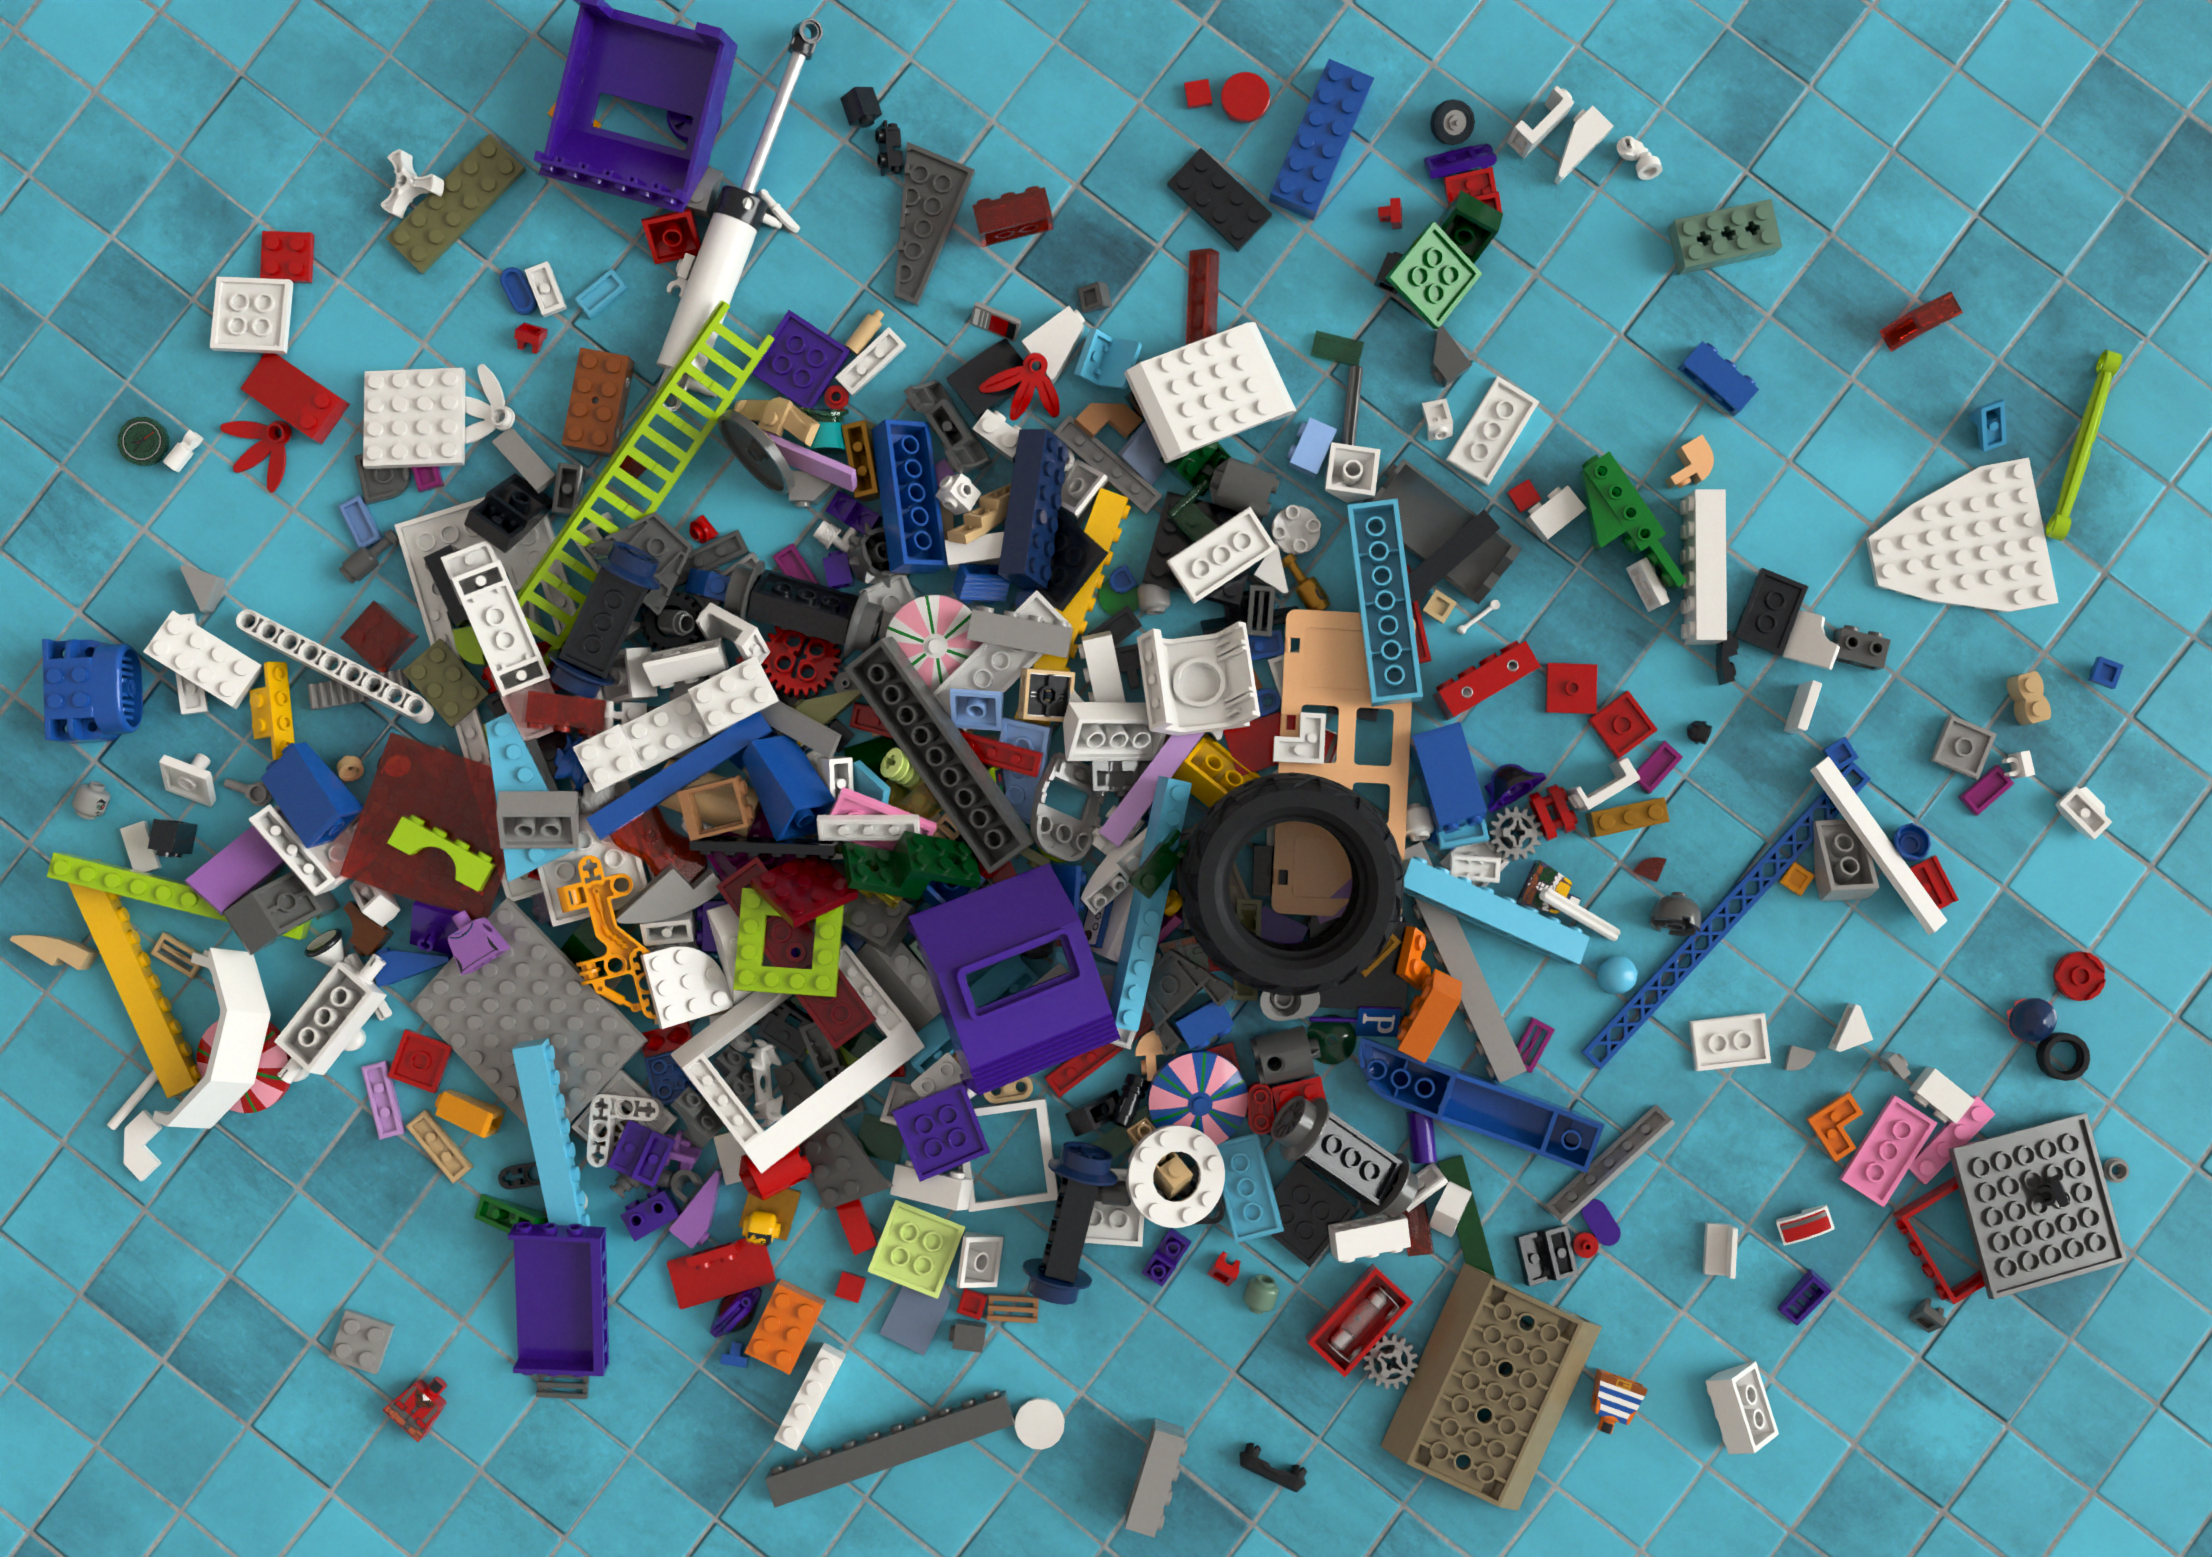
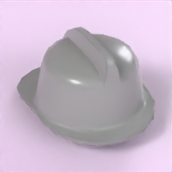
[1260,992,1320,1021]

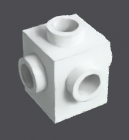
[935,473,981,515]

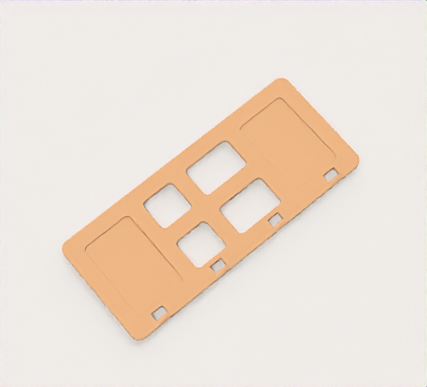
[1271,609,1416,917]

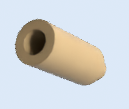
[844,309,884,356]

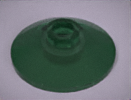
[1307,1014,1356,1065]

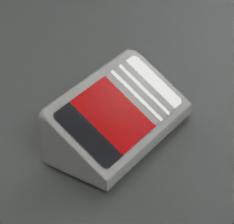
[971,301,1022,342]

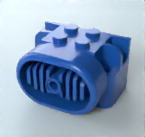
[42,639,143,744]

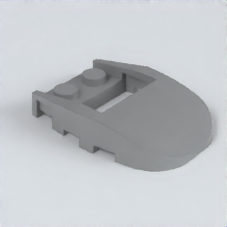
[1030,752,1104,861]

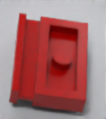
[1909,855,1959,910]

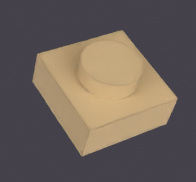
[1422,590,1457,625]

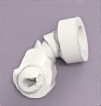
[1617,136,1662,180]

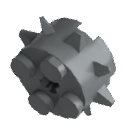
[847,523,906,588]

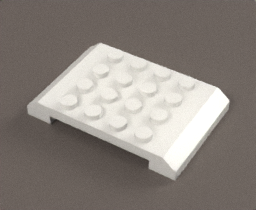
[1124,322,1296,463]

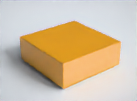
[1778,862,1815,896]

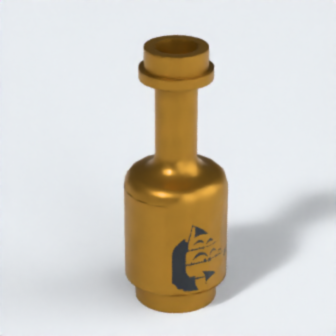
[1281,553,1331,611]

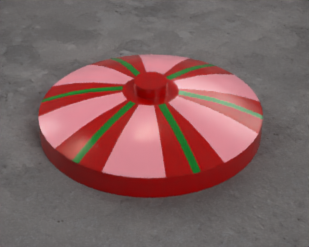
[196,1021,291,1113]

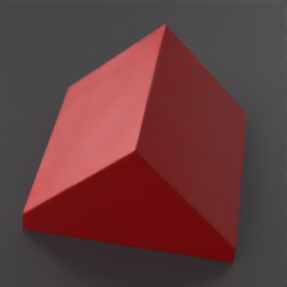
[641,209,701,265]

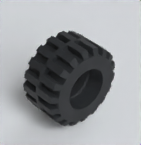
[640,590,704,651]

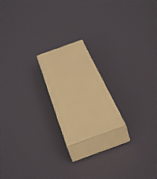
[406,1109,474,1184]

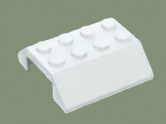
[248,804,390,896]

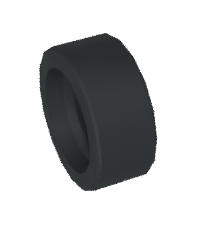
[2036,1032,2090,1081]

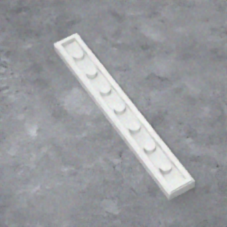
[1810,756,1947,935]

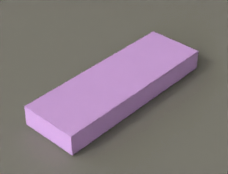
[361,1060,406,1140]

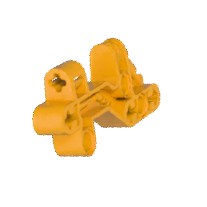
[556,855,657,1019]

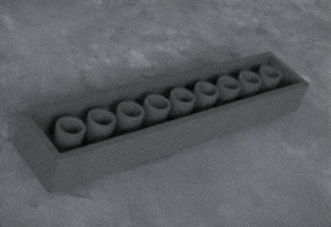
[844,636,1035,874]

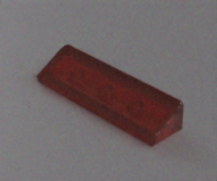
[1186,248,1220,345]

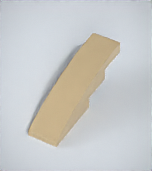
[947,483,1011,544]

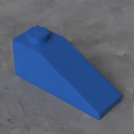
[368,947,453,987]

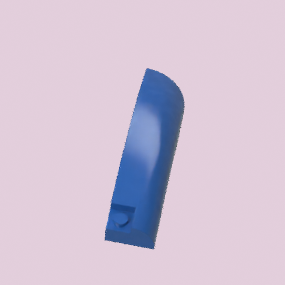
[1359,1037,1605,1173]

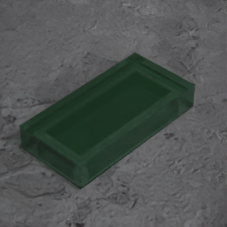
[1310,331,1364,366]

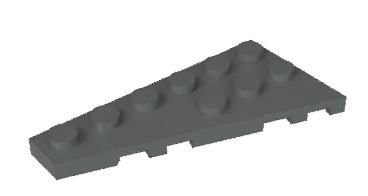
[894,142,975,307]

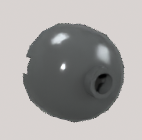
[1649,892,1702,936]

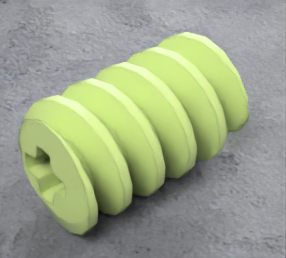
[880,747,927,792]

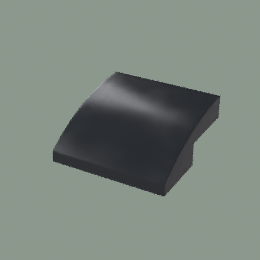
[1514,1225,1578,1287]

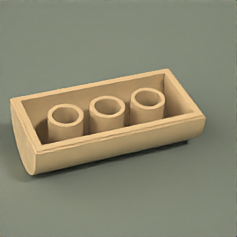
[659,758,761,837]

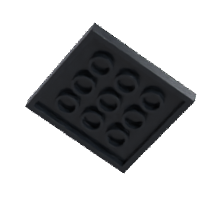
[1142,491,1263,609]

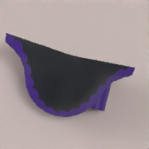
[1484,764,1547,813]
[710,1287,762,1338]

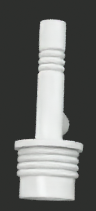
[813,520,858,554]

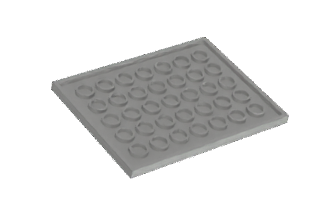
[410,898,648,1127]

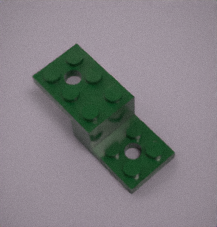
[842,831,981,900]

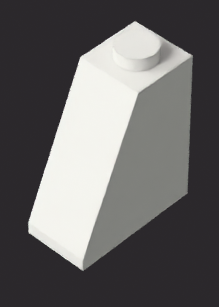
[1022,306,1085,384]

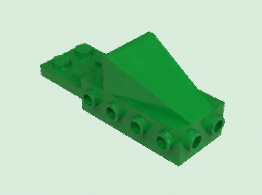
[1579,451,1687,590]

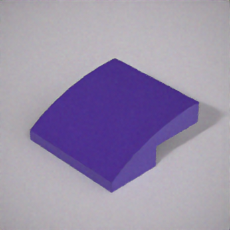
[607,1120,676,1187]

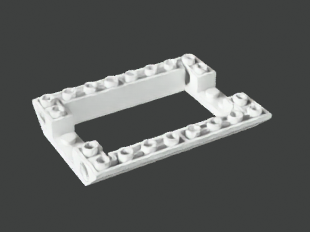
[670,940,925,1174]

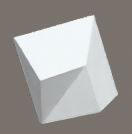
[1325,442,1381,503]

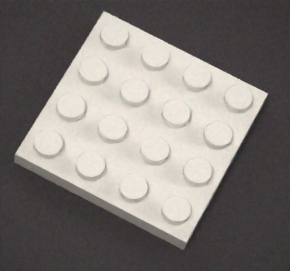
[363,368,466,469]
[538,814,648,927]

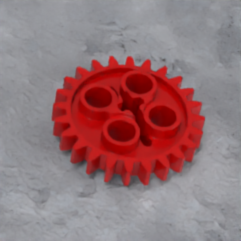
[761,626,841,698]

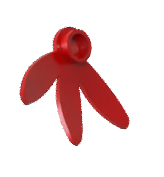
[979,352,1060,421]
[220,420,292,493]

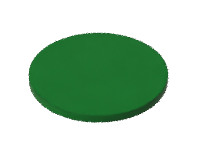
[1099,578,1139,616]

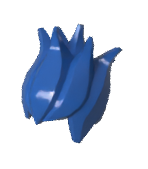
[554,734,590,792]

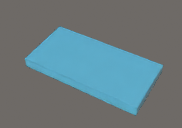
[1216,1133,1284,1243]

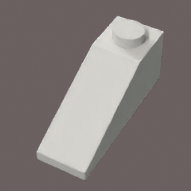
[1554,106,1614,185]

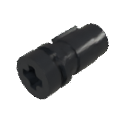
[1111,1073,1150,1129]

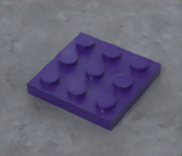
[751,310,851,413]
[891,1081,990,1182]

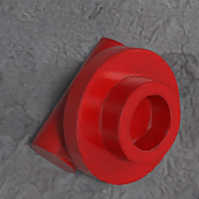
[689,515,719,544]

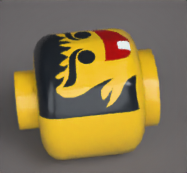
[742,1211,781,1246]

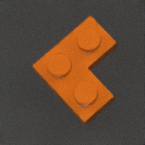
[1396,926,1431,991]
[1805,1092,1864,1162]

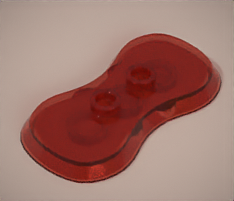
[610,806,708,884]

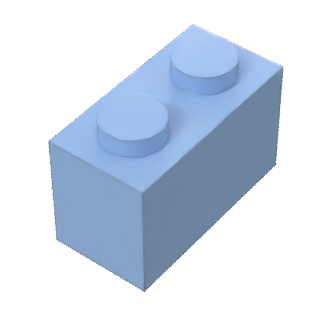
[1286,417,1337,478]

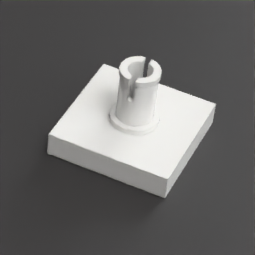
[159,754,216,807]

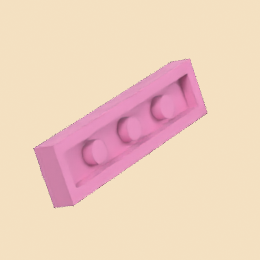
[1908,1095,1995,1185]

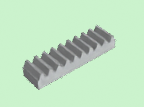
[308,669,412,710]

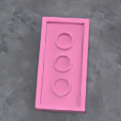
[829,787,937,851]
[1838,1095,1937,1207]

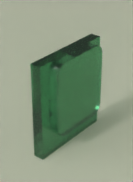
[858,1113,904,1163]

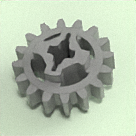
[1488,806,1543,861]
[1363,1332,1418,1389]

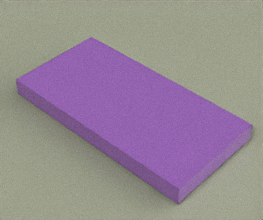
[185,825,285,916]

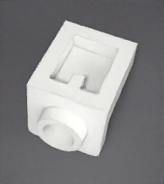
[1422,398,1453,441]

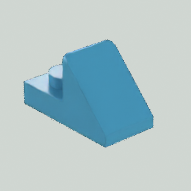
[1969,399,2007,452]

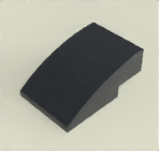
[946,338,1024,420]
[464,473,553,553]

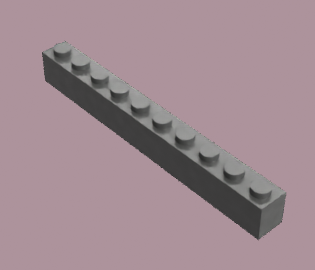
[765,1389,1015,1508]

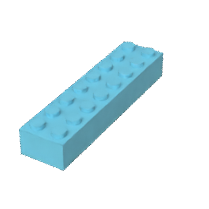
[1347,498,1423,707]

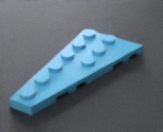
[485,713,578,882]

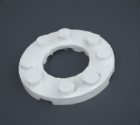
[1126,1125,1225,1228]

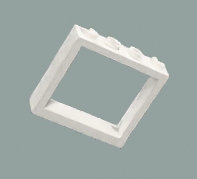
[958,1097,1059,1212]

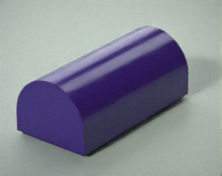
[1406,1111,1437,1164]

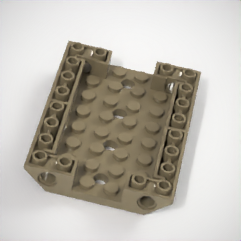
[1380,1262,1602,1511]

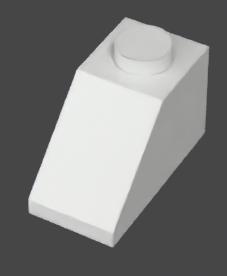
[349,870,401,927]

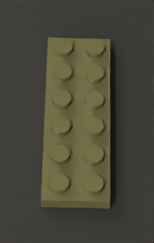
[386,134,526,274]

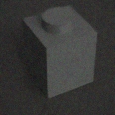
[949,1319,987,1353]

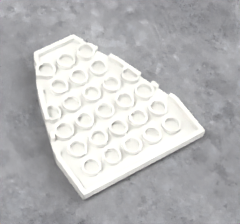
[1866,457,2059,613]

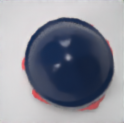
[2006,998,2057,1043]

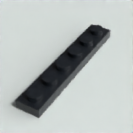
[689,835,842,859]

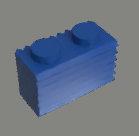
[952,563,1011,604]

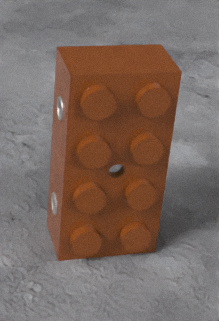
[561,347,635,457]

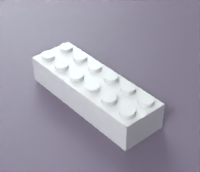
[1680,489,1727,645]

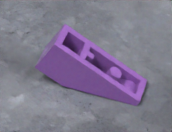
[669,1168,723,1249]

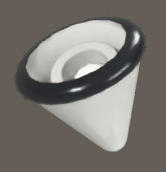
[304,929,344,968]

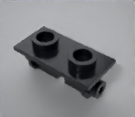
[875,120,904,176]

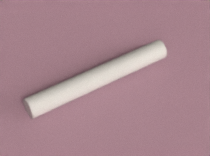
[107,1069,158,1130]

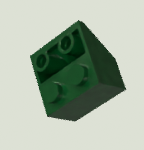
[1159,442,1231,497]

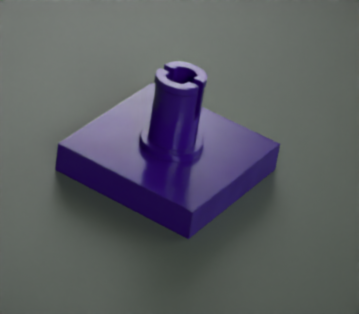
[409,899,460,956]

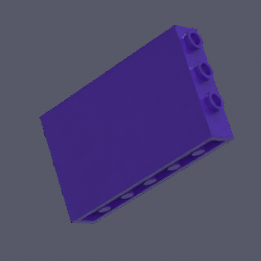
[508,1222,609,1377]

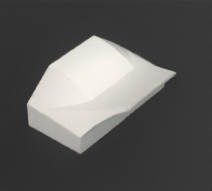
[2055,786,2112,840]

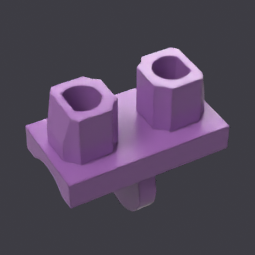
[664,1129,702,1171]

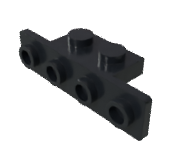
[1201,591,1299,635]

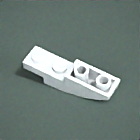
[1081,828,1147,915]

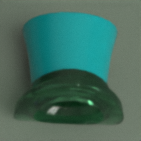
[800,407,849,454]

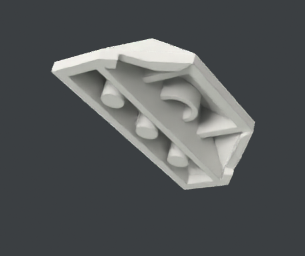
[706,904,774,1006]

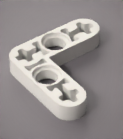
[587,1093,664,1167]

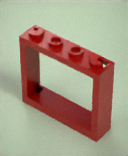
[1893,1176,1985,1305]

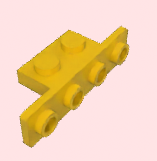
[249,661,295,760]

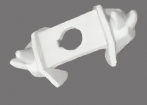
[747,1039,784,1127]

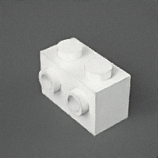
[972,409,1021,463]

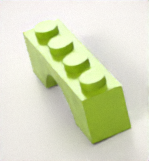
[387,814,497,892]

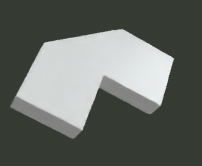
[123,1110,163,1182]

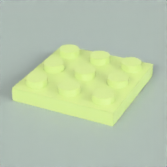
[867,1200,966,1299]

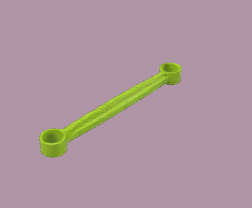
[2045,349,2122,541]

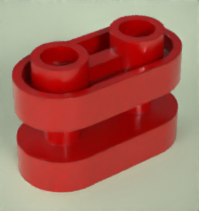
[1527,784,1578,841]
[1247,1081,1274,1135]

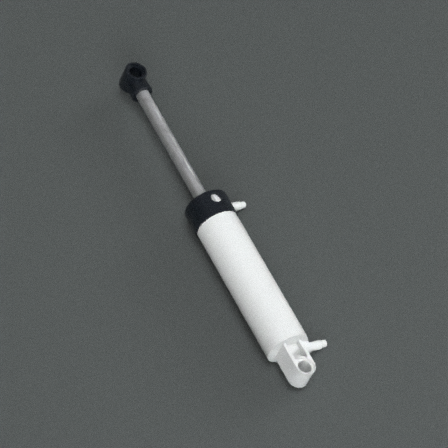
[656,18,823,411]

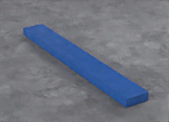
[586,711,773,841]

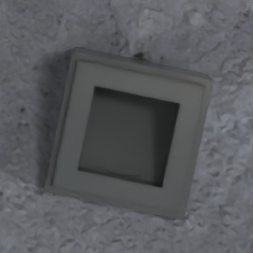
[1078,282,1112,313]

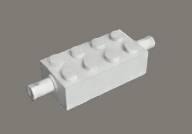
[274,954,387,1084]

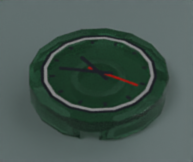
[117,417,169,466]

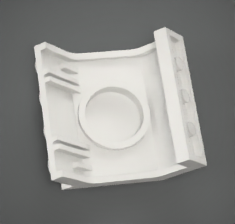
[1137,621,1260,736]

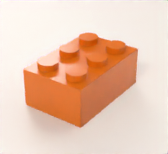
[1396,969,1462,1063]
[744,1279,826,1375]

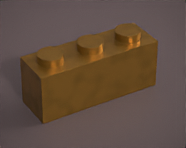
[842,420,880,502]
[1585,797,1670,838]

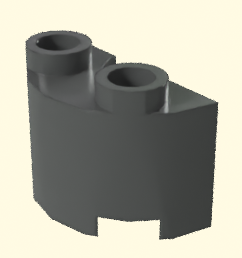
[1090,761,1138,797]

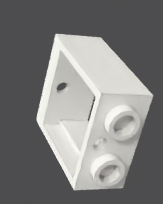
[944,532,1004,572]

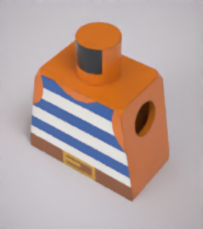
[1590,1368,1648,1434]

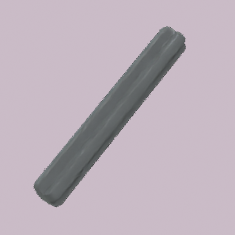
[1341,365,1363,446]

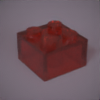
[340,600,419,672]

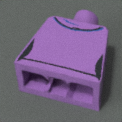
[447,910,511,976]

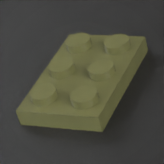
[402,638,491,728]

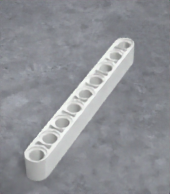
[236,609,434,724]

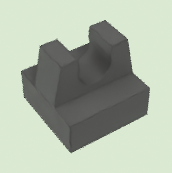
[1908,1297,1947,1333]

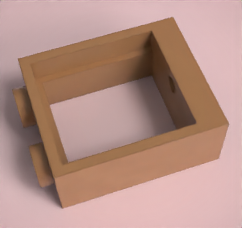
[677,775,755,841]

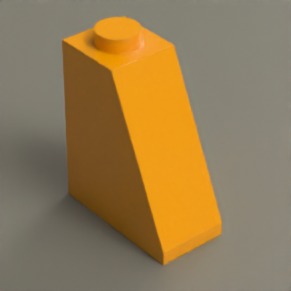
[435,1089,507,1138]

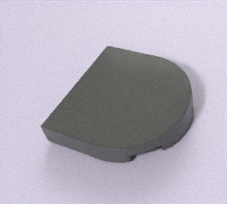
[354,454,411,505]

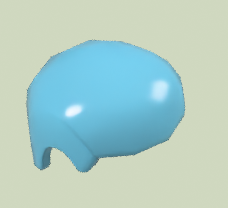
[1596,955,1638,994]

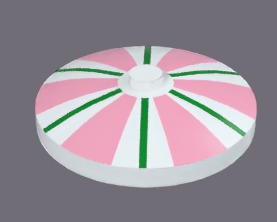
[885,594,983,693]

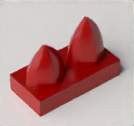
[642,1021,693,1058]

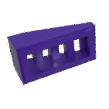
[1777,1269,1832,1326]

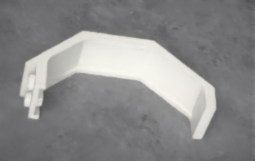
[152,947,271,1129]

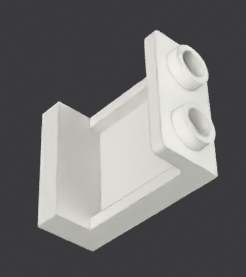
[1507,85,1574,159]
[696,602,770,664]
[1566,757,1640,812]

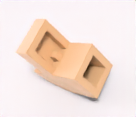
[1665,434,1714,489]
[1135,1029,1176,1081]

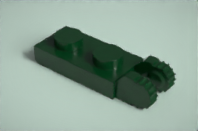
[1129,828,1189,899]

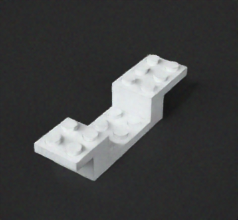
[440,540,568,742]
[573,656,779,793]

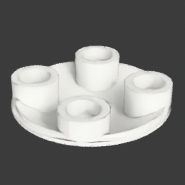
[1271,505,1321,555]

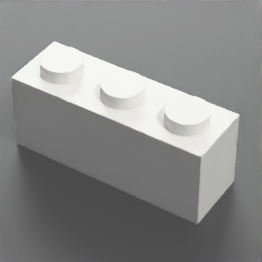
[1078,631,1126,702]
[890,1160,973,1211]
[1328,1214,1411,1263]

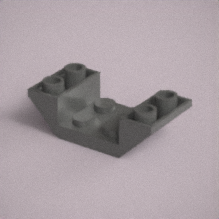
[223,871,340,956]

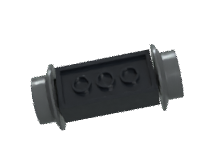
[724,560,884,658]
[1271,1096,1419,1218]

